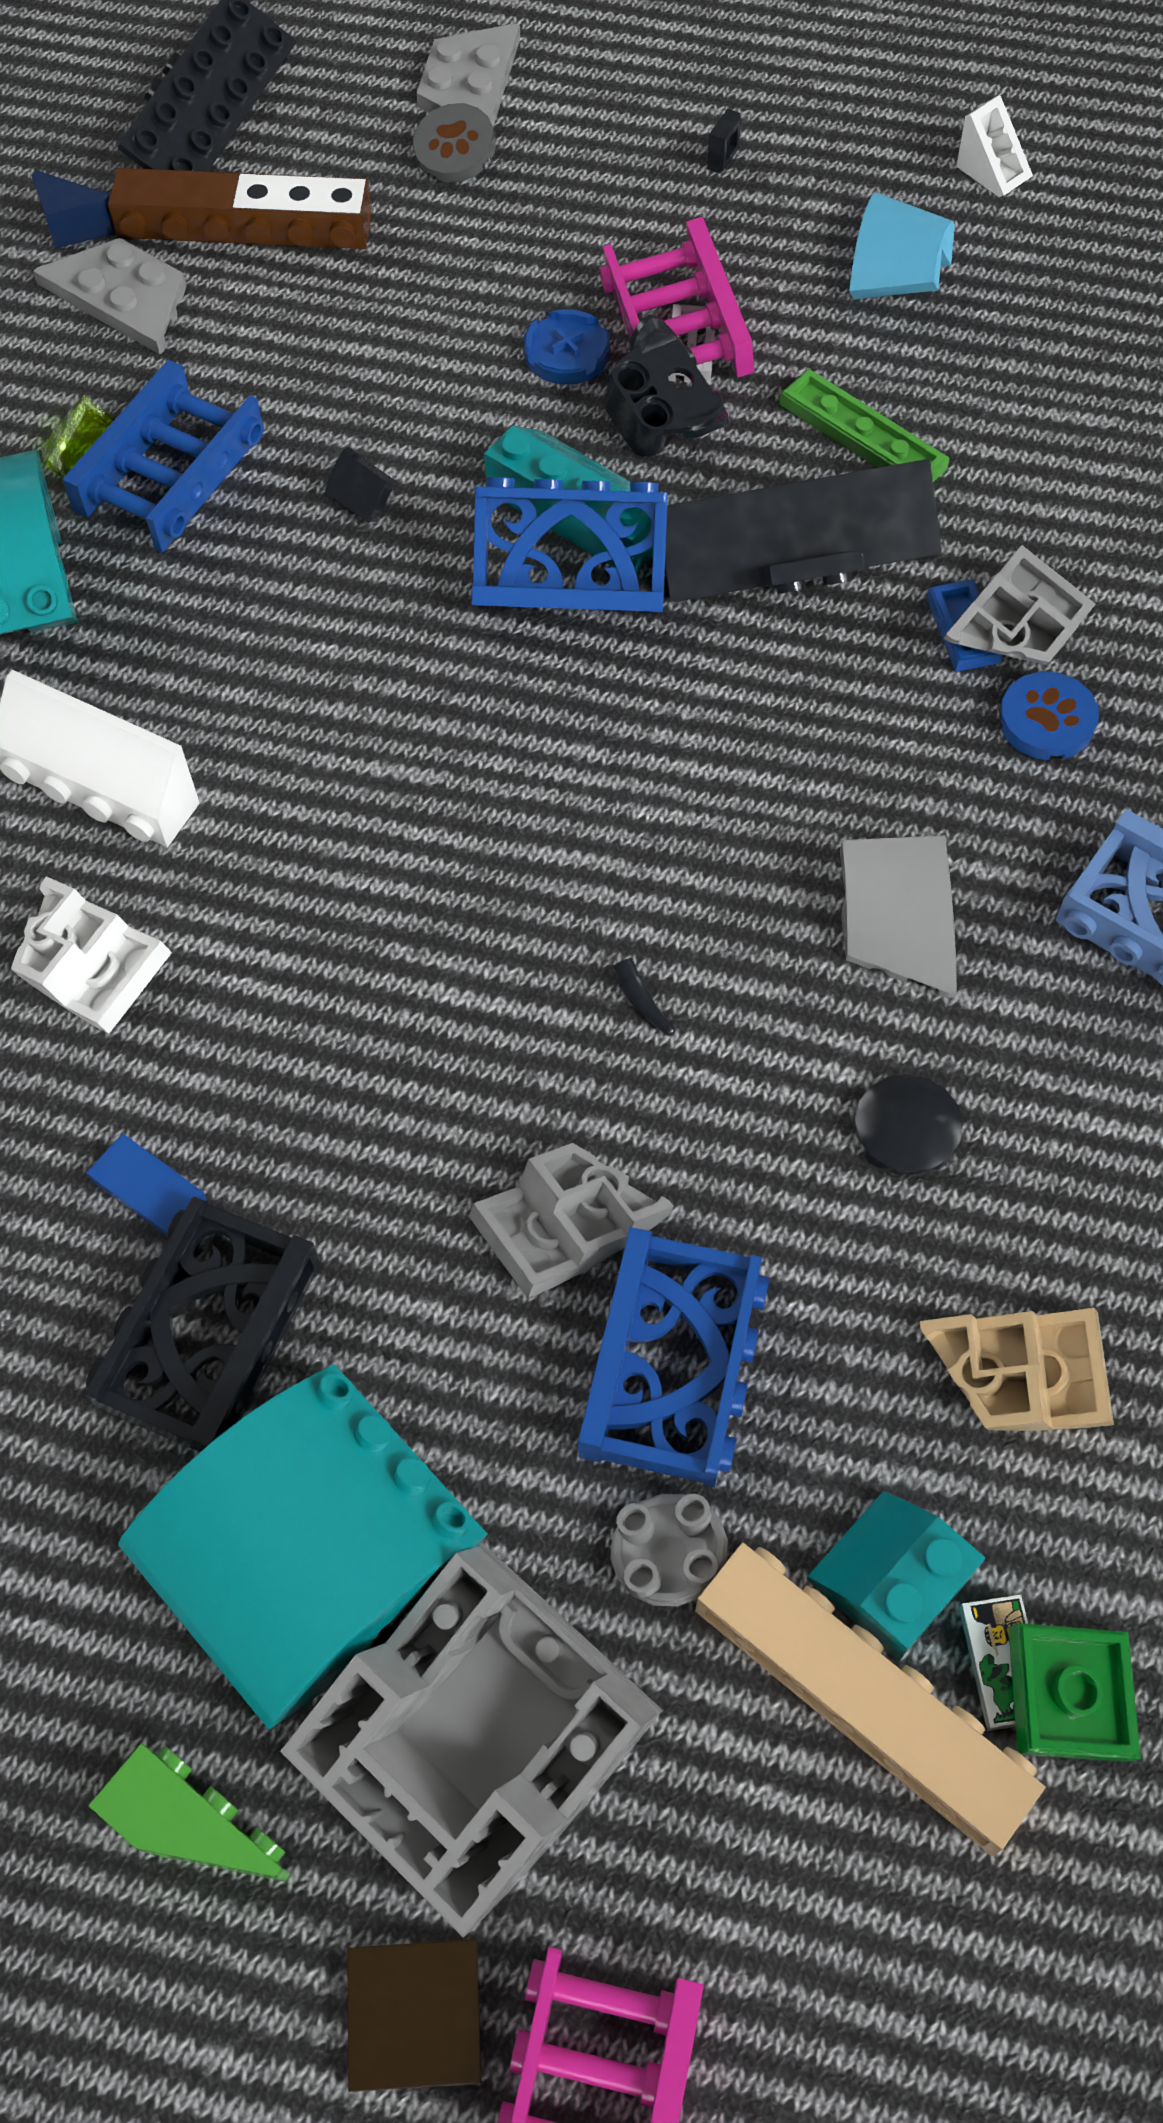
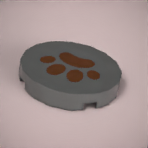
[413,103,496,183]

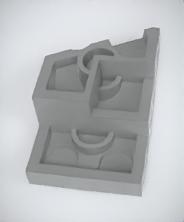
[943,545,1096,665]
[840,835,957,998]
[469,1143,674,1299]

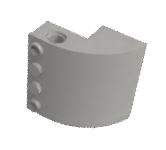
[280,1543,663,1937]

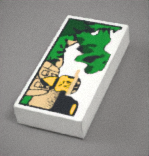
[959,1595,1028,1731]

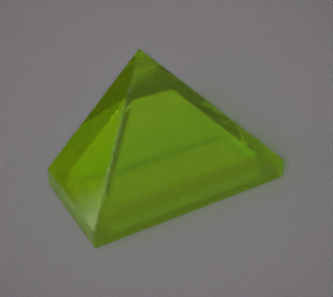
[41,395,115,478]

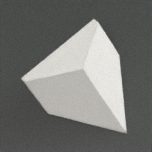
[956,95,1033,197]

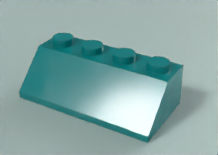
[484,425,670,573]

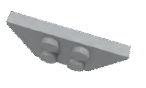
[417,23,520,127]
[33,238,187,355]

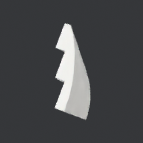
[11,876,172,1034]

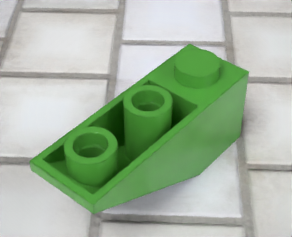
[89,1743,291,1882]

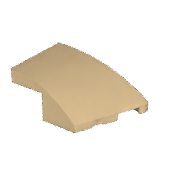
[920,1308,1114,1431]

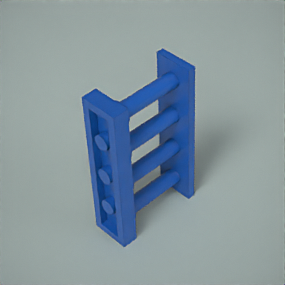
[62,360,264,553]

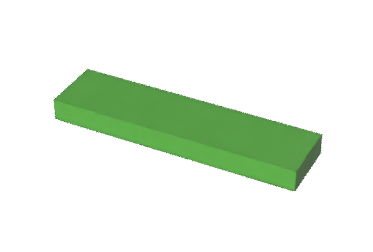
[779,369,950,482]

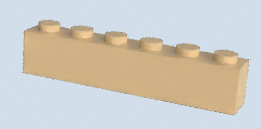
[695,1542,1046,1856]

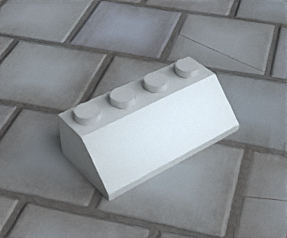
[0,670,200,848]

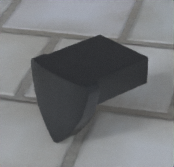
[325,447,396,523]

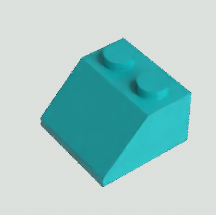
[807,1491,985,1662]

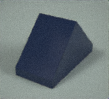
[32,170,115,249]

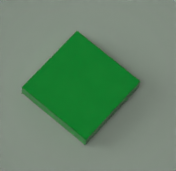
[1008,1623,1141,1762]

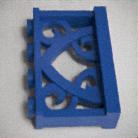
[472,477,668,612]
[578,1227,770,1487]

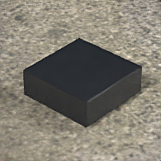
[707,108,741,174]

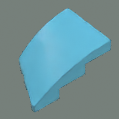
[849,193,955,300]

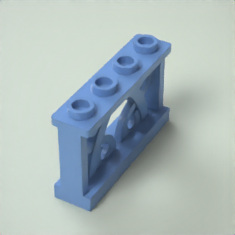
[1056,809,1163,986]

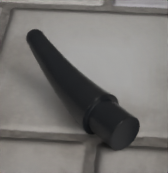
[613,958,675,1036]

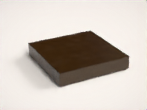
[347,1939,482,2092]

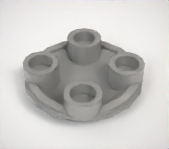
[610,1494,728,1606]

